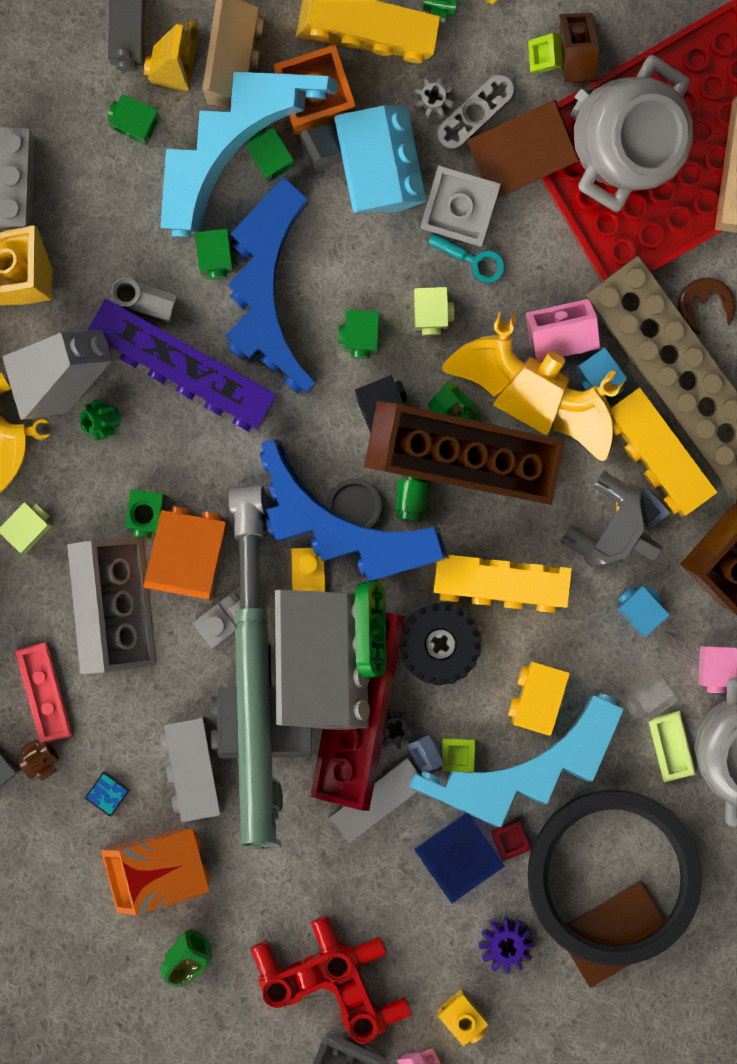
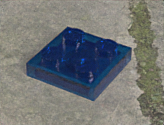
[414,813,505,904]

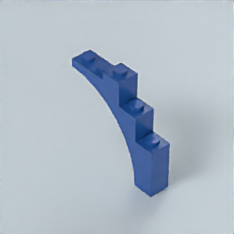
[225,177,316,395]
[260,439,449,582]

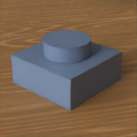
[643,487,670,530]
[406,735,444,773]

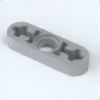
[437,75,514,151]

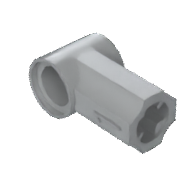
[111,277,178,323]

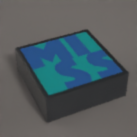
[84,771,131,817]

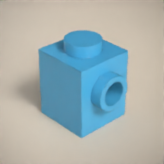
[575,347,627,401]
[616,586,669,637]

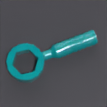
[428,233,504,284]

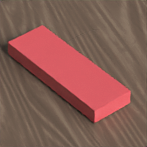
[15,642,73,744]

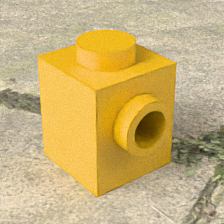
[437,989,488,1047]

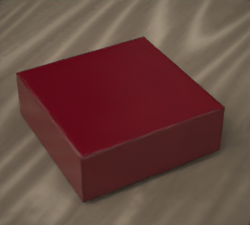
[490,819,532,862]

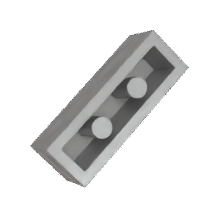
[0,128,35,232]
[160,716,222,822]

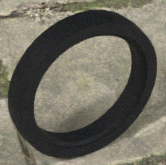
[527,790,702,966]

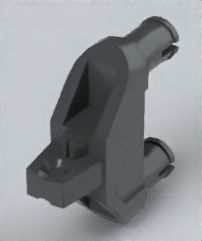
[560,470,663,567]

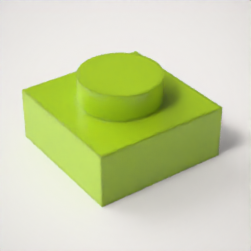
[528,33,563,74]
[441,738,475,773]

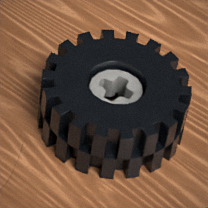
[400,603,482,685]

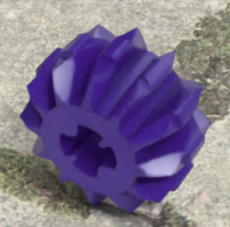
[479,916,535,974]

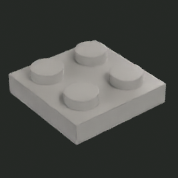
[420,165,501,247]

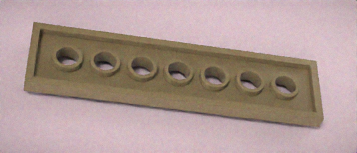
[584,256,737,503]

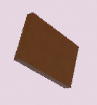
[466,100,580,199]
[567,881,664,988]

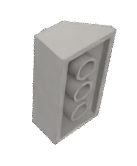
[67,537,156,674]

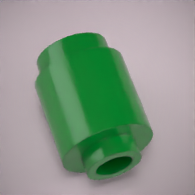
[394,476,430,522]

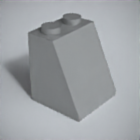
[2,330,112,420]

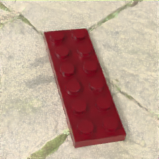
[310,612,405,811]

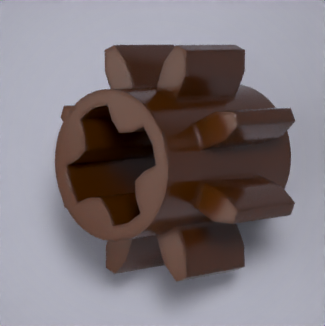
[18,739,59,781]

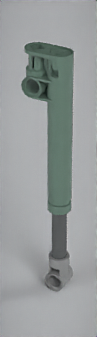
[229,485,283,850]

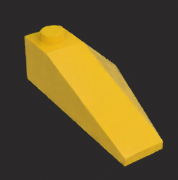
[144,20,200,91]
[0,226,53,305]

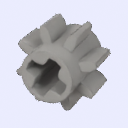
[414,78,453,120]

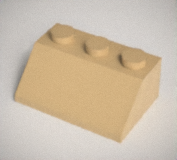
[202,0,265,108]

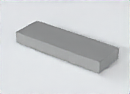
[330,758,421,843]

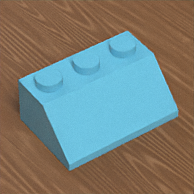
[334,105,426,213]

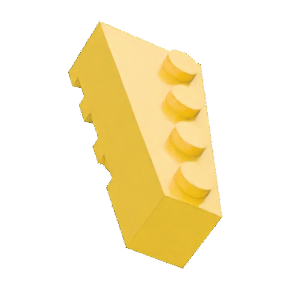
[295,0,440,64]
[433,555,572,613]

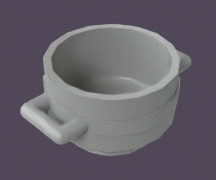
[574,55,694,212]
[694,677,737,827]

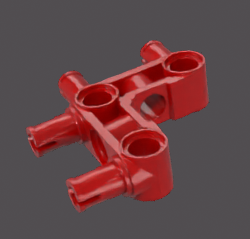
[250,915,412,1044]

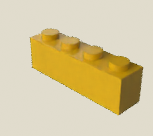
[611,387,717,517]

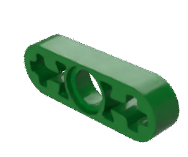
[355,581,387,678]

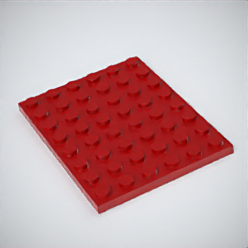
[541,0,737,282]

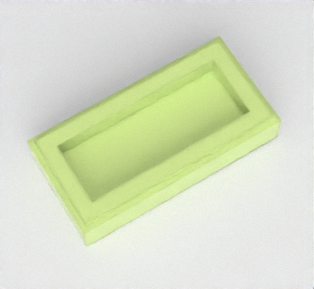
[648,711,696,782]

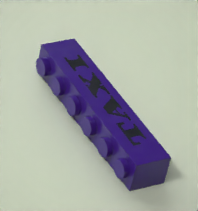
[87,298,277,432]

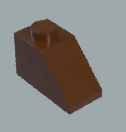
[559,13,599,83]

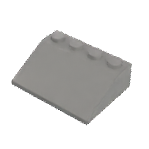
[275,590,370,730]

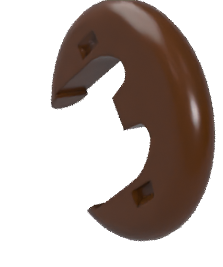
[678,278,736,335]

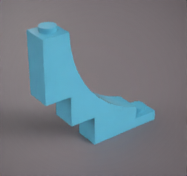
[160,72,338,238]
[408,693,624,827]

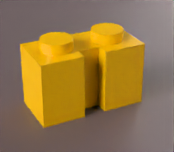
[508,661,570,736]

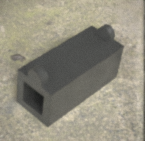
[108,0,145,71]

